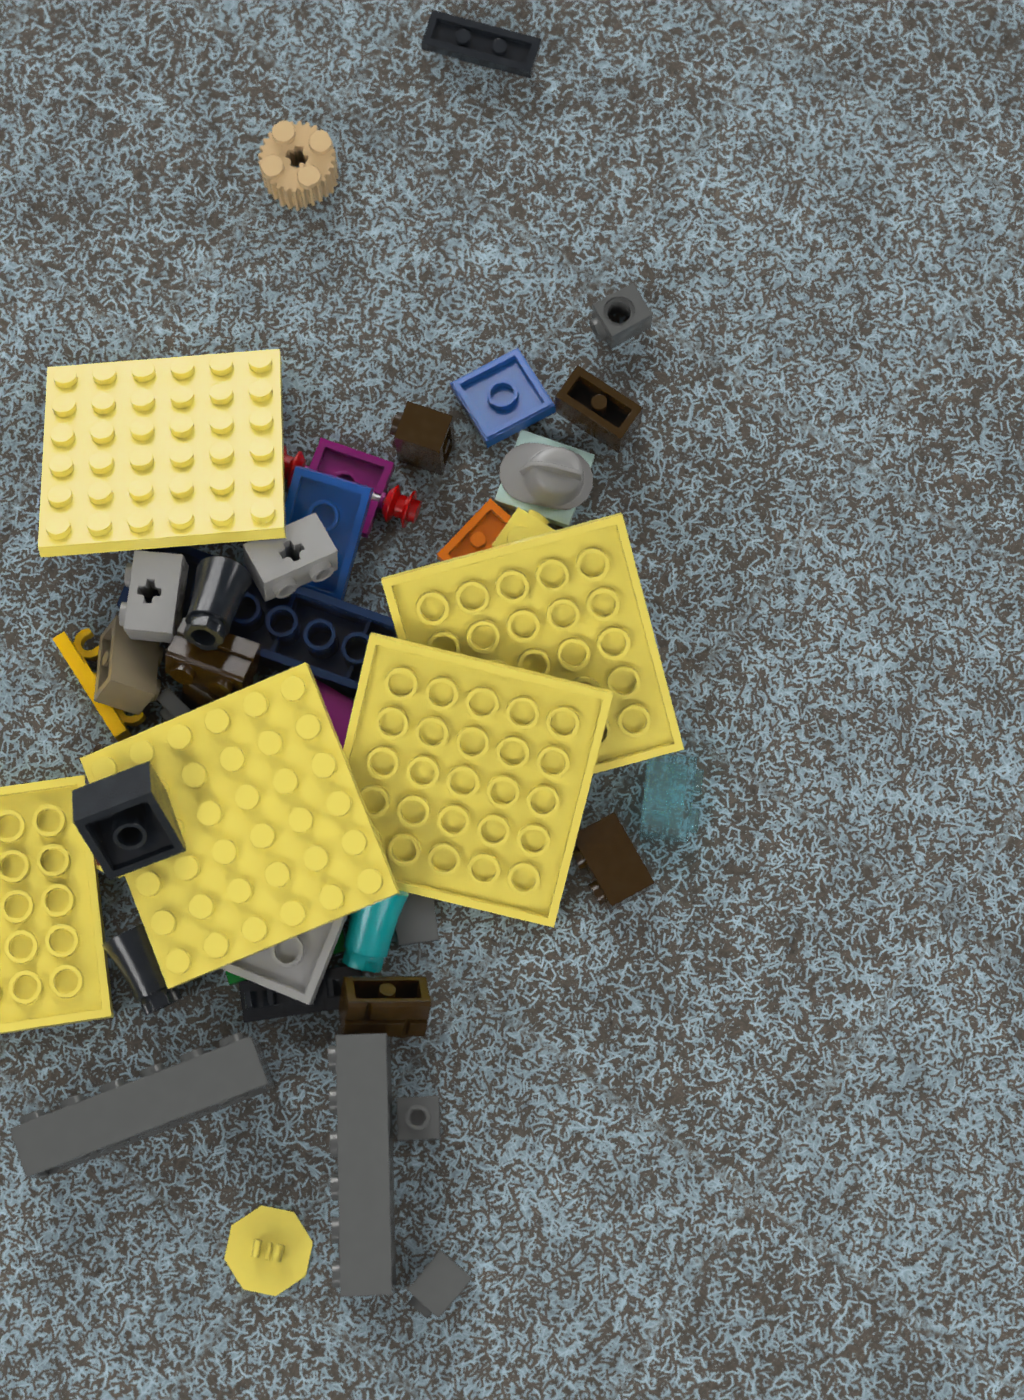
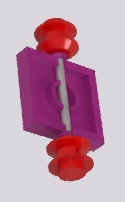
[284,438,422,538]

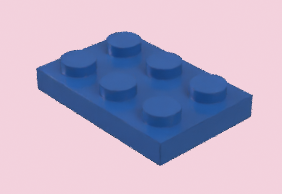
[285,466,374,601]

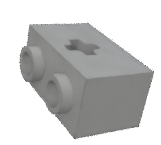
[243,512,338,602]
[119,550,189,643]

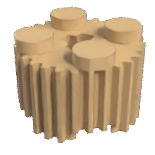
[258,120,339,211]

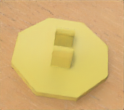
[224,1205,313,1296]

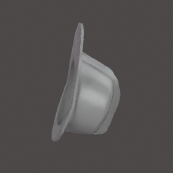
[499,443,593,510]

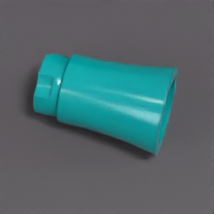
[342,890,409,973]

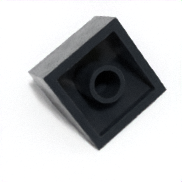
[72,761,186,880]

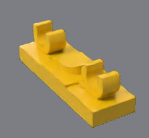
[52,628,146,742]

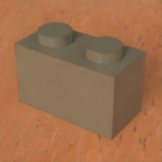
[94,615,163,715]

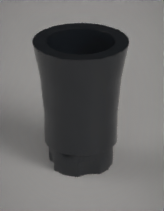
[184,556,252,651]
[102,924,182,1016]

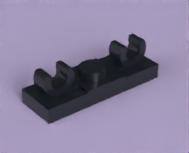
[421,10,541,79]
[239,966,363,1023]

